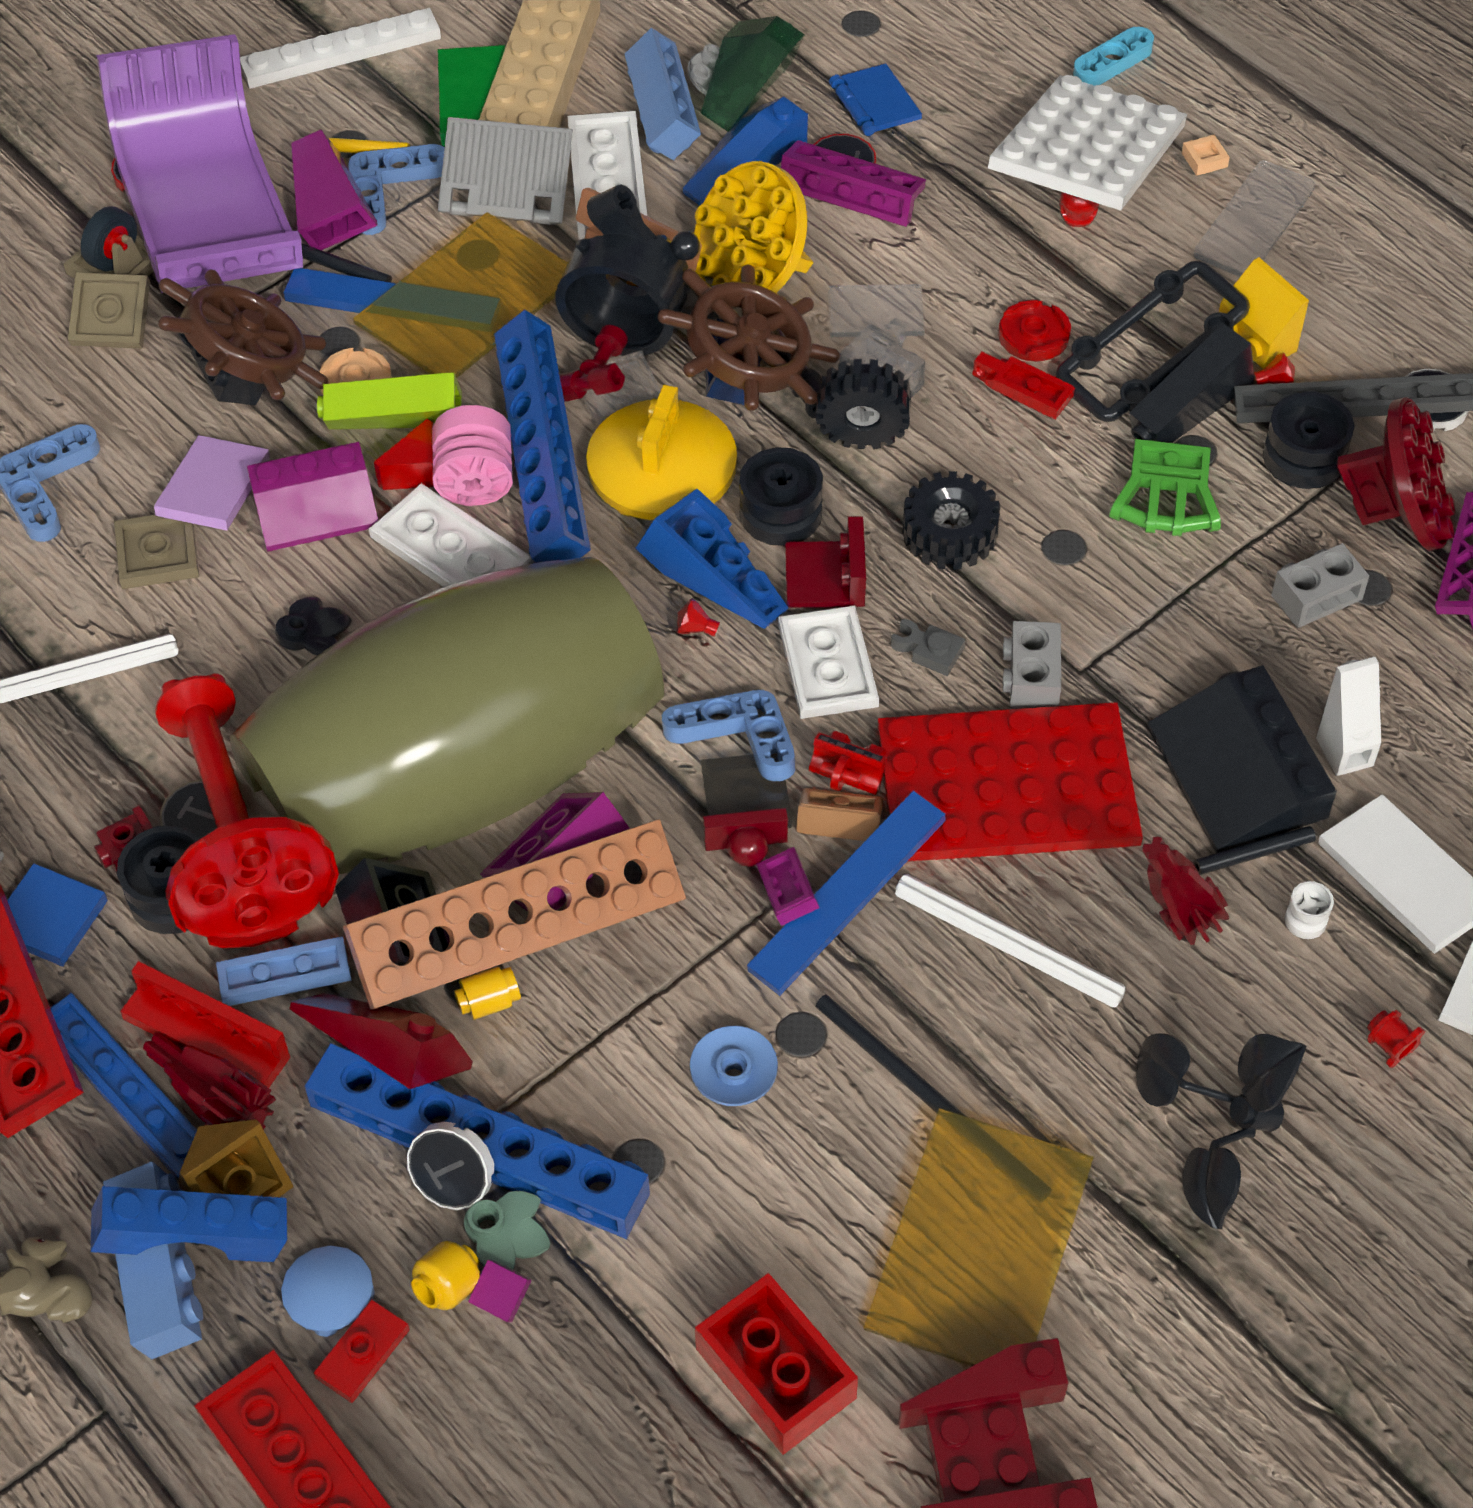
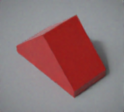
[374,419,434,490]

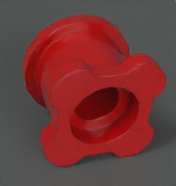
[1367,1010,1426,1068]

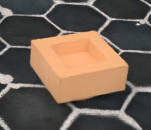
[1182,134,1230,176]

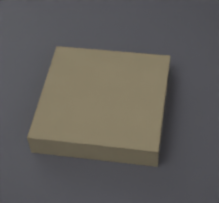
[68,272,150,349]
[114,515,199,589]

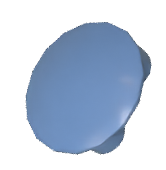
[281,1245,375,1337]

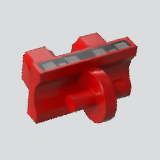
[808,730,887,795]

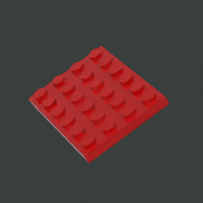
[877,702,1143,862]

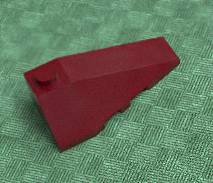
[289,993,473,1089]

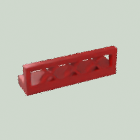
[120,961,291,1088]

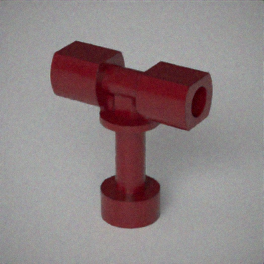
[559,325,628,402]

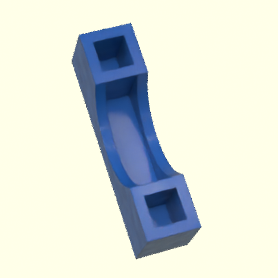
[90,1186,287,1262]

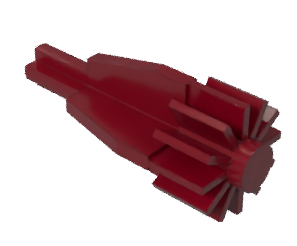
[1142,836,1229,945]
[143,1033,276,1130]

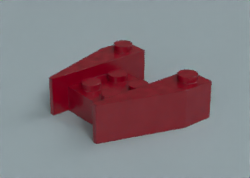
[898,1338,1098,1508]

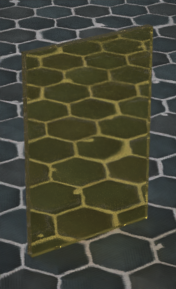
[353,212,568,378]
[864,1108,1094,1366]

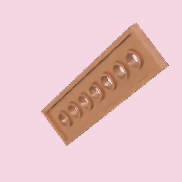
[343,819,686,1009]

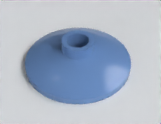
[690,1026,778,1106]

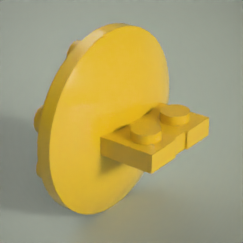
[694,161,814,293]
[586,385,737,520]

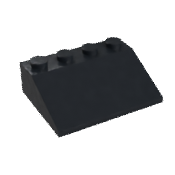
[1147,665,1337,853]

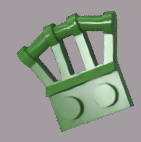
[1109,439,1221,537]

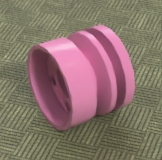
[432,405,513,506]

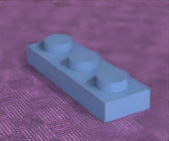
[216,936,352,1006]

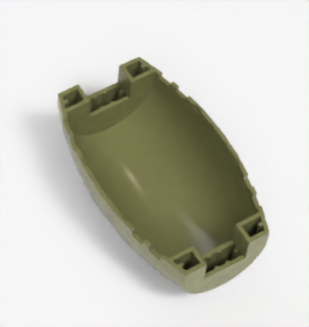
[230,557,664,874]

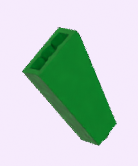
[438,45,505,147]

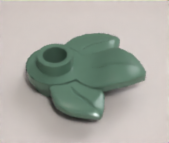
[464,1191,550,1270]

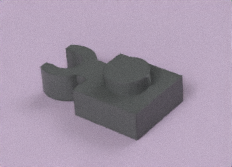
[891,619,966,676]

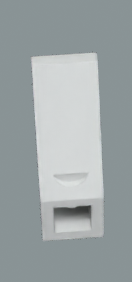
[1316,657,1381,776]

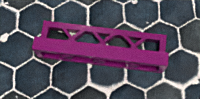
[781,140,926,227]
[1435,492,1473,629]

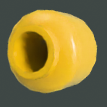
[411,1241,480,1310]

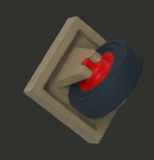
[63,206,154,279]

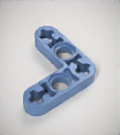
[348,144,445,235]
[0,424,100,542]
[662,690,795,781]

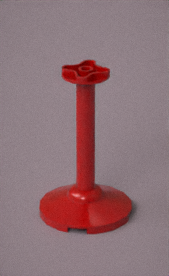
[155,673,339,948]

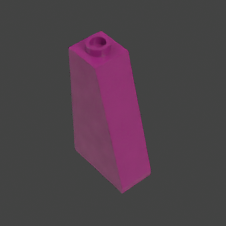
[291,129,377,250]

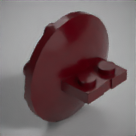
[1337,397,1456,551]

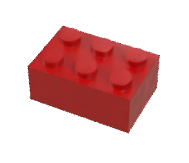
[695,1273,858,1455]

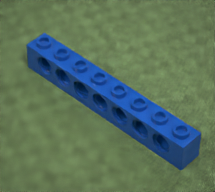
[494,310,591,563]
[304,1043,650,1240]

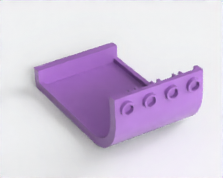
[96,34,303,293]

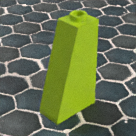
[317,373,462,430]

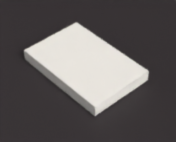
[778,605,879,719]

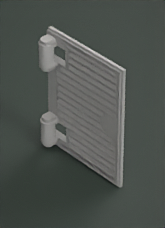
[438,117,573,225]

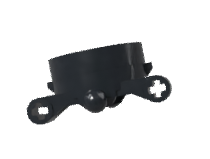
[555,184,720,356]

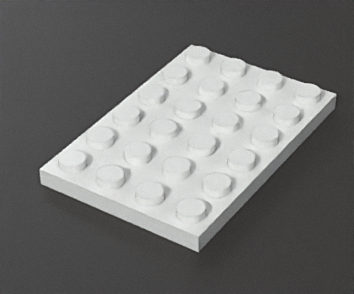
[988,75,1187,211]

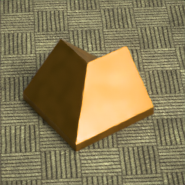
[179,1120,294,1197]

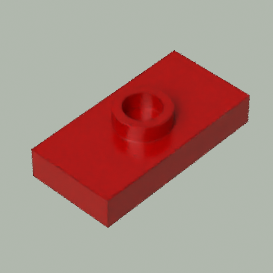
[314,1300,410,1403]

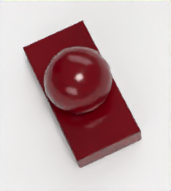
[703,808,788,867]

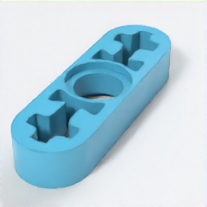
[1073,26,1154,86]

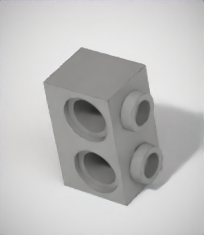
[1271,543,1369,628]
[1002,621,1061,709]

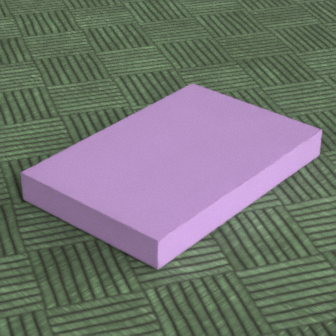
[154,435,270,530]

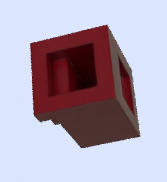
[93,805,153,874]

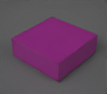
[468,1260,532,1322]

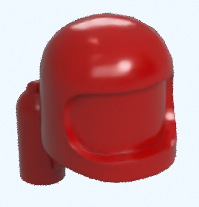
[1059,192,1100,227]

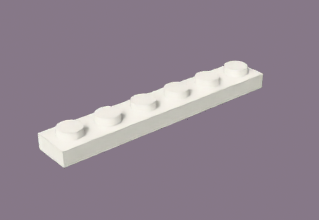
[240,8,441,89]

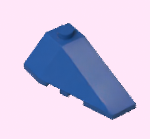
[683,97,808,206]
[636,489,788,629]

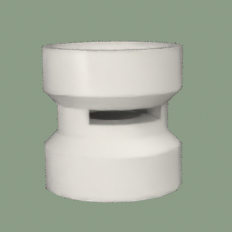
[1285,881,1334,939]

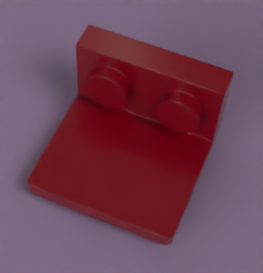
[785,516,866,608]

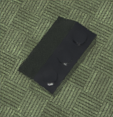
[335,858,450,966]

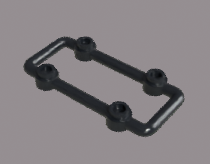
[1055,261,1250,422]

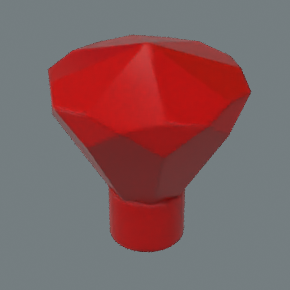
[1254,352,1295,385]
[677,598,720,637]

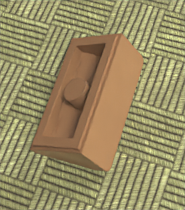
[796,788,884,841]

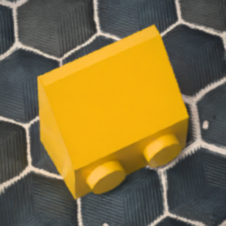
[1219,257,1309,369]

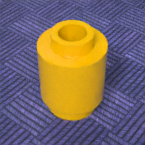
[454,966,521,1020]

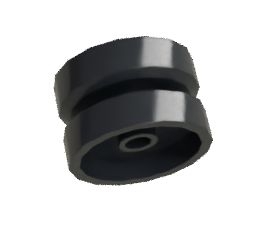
[1262,391,1355,489]
[739,447,823,546]
[117,825,201,934]

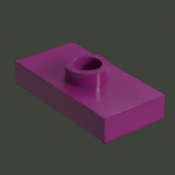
[756,847,820,926]

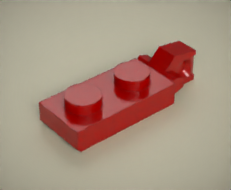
[972,351,1075,420]

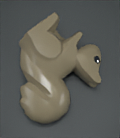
[0,1237,93,1323]

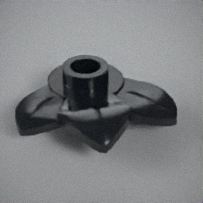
[275,597,352,655]

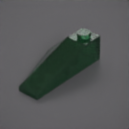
[701,16,805,132]

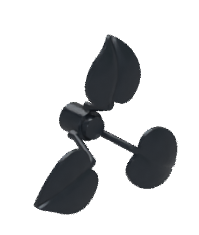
[1136,1033,1307,1229]

